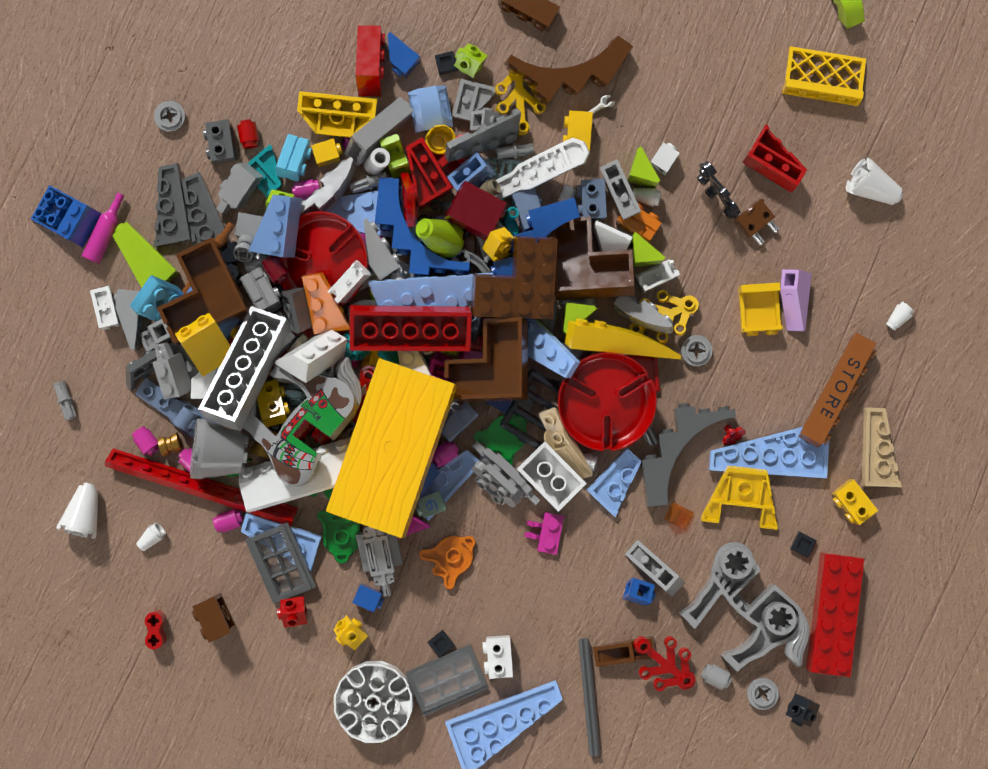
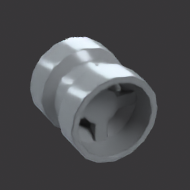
[233,235,254,262]

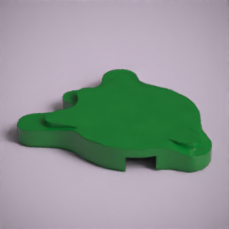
[474,414,528,465]
[317,510,361,564]

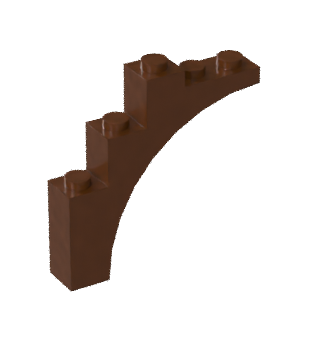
[504,35,633,104]

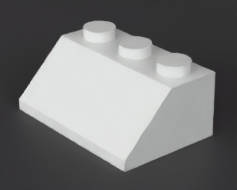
[275,330,347,383]
[516,442,587,512]

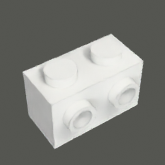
[483,635,513,679]

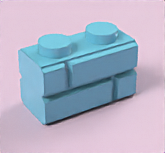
[276,134,313,182]

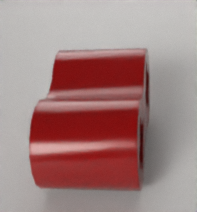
[144,610,167,650]

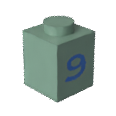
[416,491,447,518]

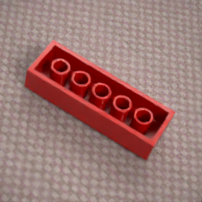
[349,305,471,351]
[806,552,864,677]

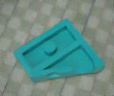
[248,144,282,198]

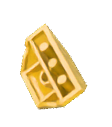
[297,91,377,138]

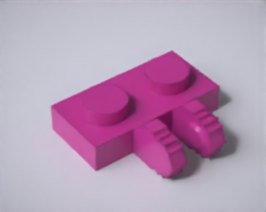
[524,512,564,555]

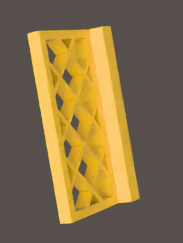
[782,46,866,106]

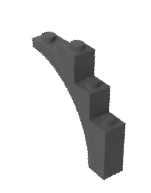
[641,403,736,507]

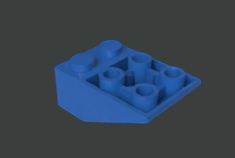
[31,185,102,247]

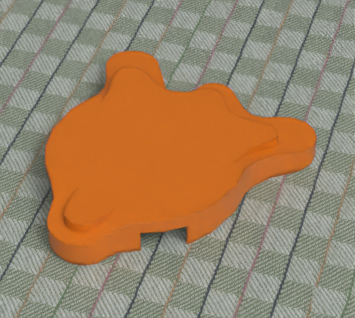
[419,536,476,590]

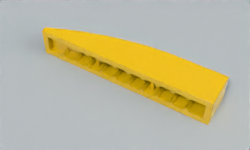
[565,318,681,359]

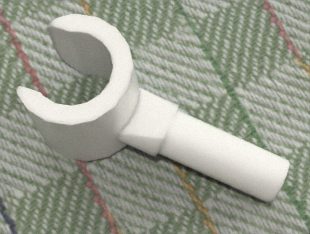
[588,95,615,114]

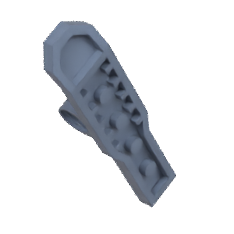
[135,378,222,439]

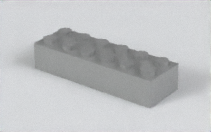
[198,306,291,431]

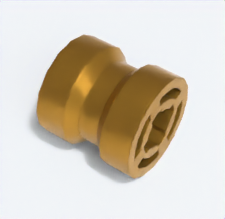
[158,432,183,456]

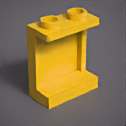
[738,283,783,336]
[175,313,230,377]

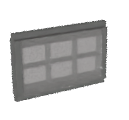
[245,522,316,604]
[405,644,489,716]

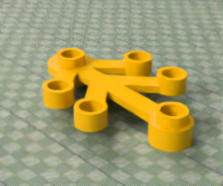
[494,71,546,137]
[628,290,699,344]

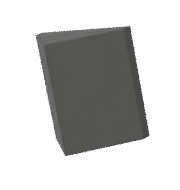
[279,288,312,333]

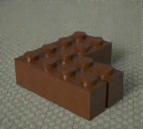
[552,216,635,300]
[471,236,558,319]
[157,237,249,346]
[444,317,528,402]

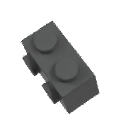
[203,119,237,165]

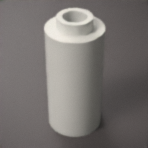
[364,148,390,175]

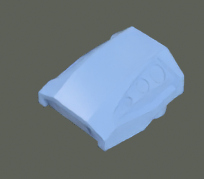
[408,86,453,134]

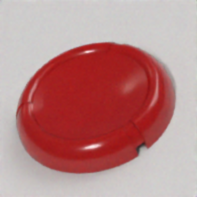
[276,211,369,306]
[558,352,657,451]

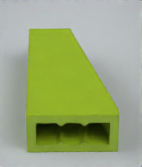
[112,222,180,288]

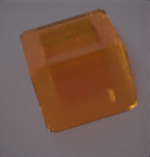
[664,502,694,530]

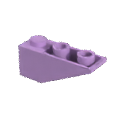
[780,269,812,331]

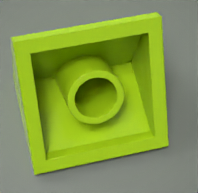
[627,146,660,188]
[630,232,666,267]
[562,303,597,337]

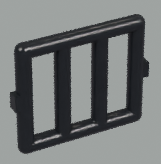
[500,369,560,449]

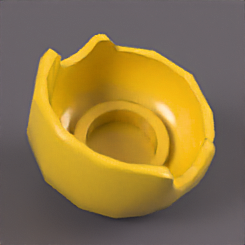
[425,125,456,155]

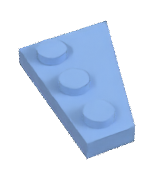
[587,447,642,517]

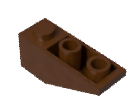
[498,0,560,32]

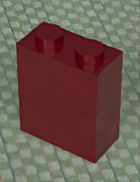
[444,181,507,241]

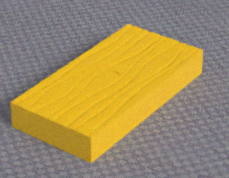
[326,358,457,538]

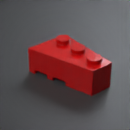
[355,25,386,97]
[742,124,807,193]
[406,137,453,210]

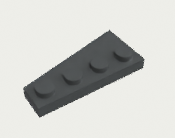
[445,108,521,162]
[153,163,192,248]
[181,172,231,248]

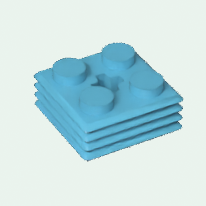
[130,275,184,321]

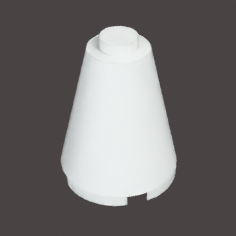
[846,158,903,205]
[56,483,98,539]

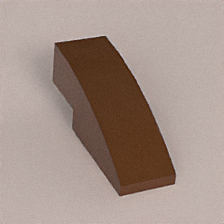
[593,636,656,667]

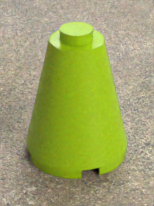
[416,219,464,258]

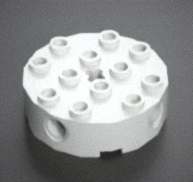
[334,661,413,743]

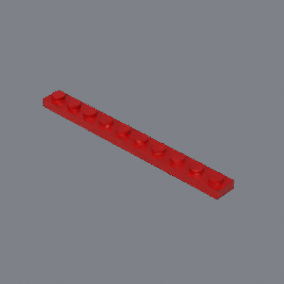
[105,448,298,526]

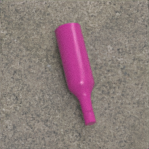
[81,192,124,264]

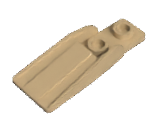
[539,407,593,479]

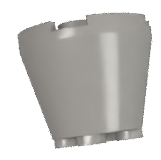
[190,419,248,479]

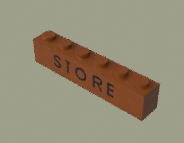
[798,332,877,448]

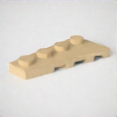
[862,407,902,487]

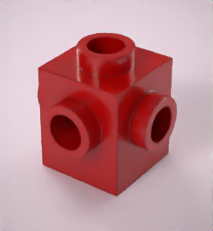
[277,596,308,627]

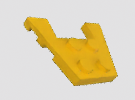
[701,465,778,530]

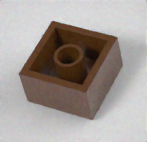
[192,593,237,643]

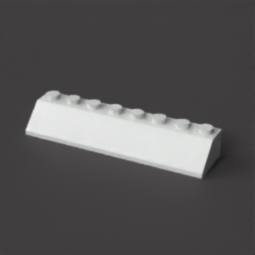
[239,437,351,513]

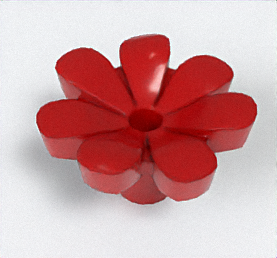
[722,424,746,446]

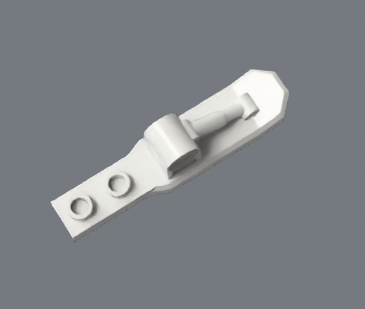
[496,138,590,200]

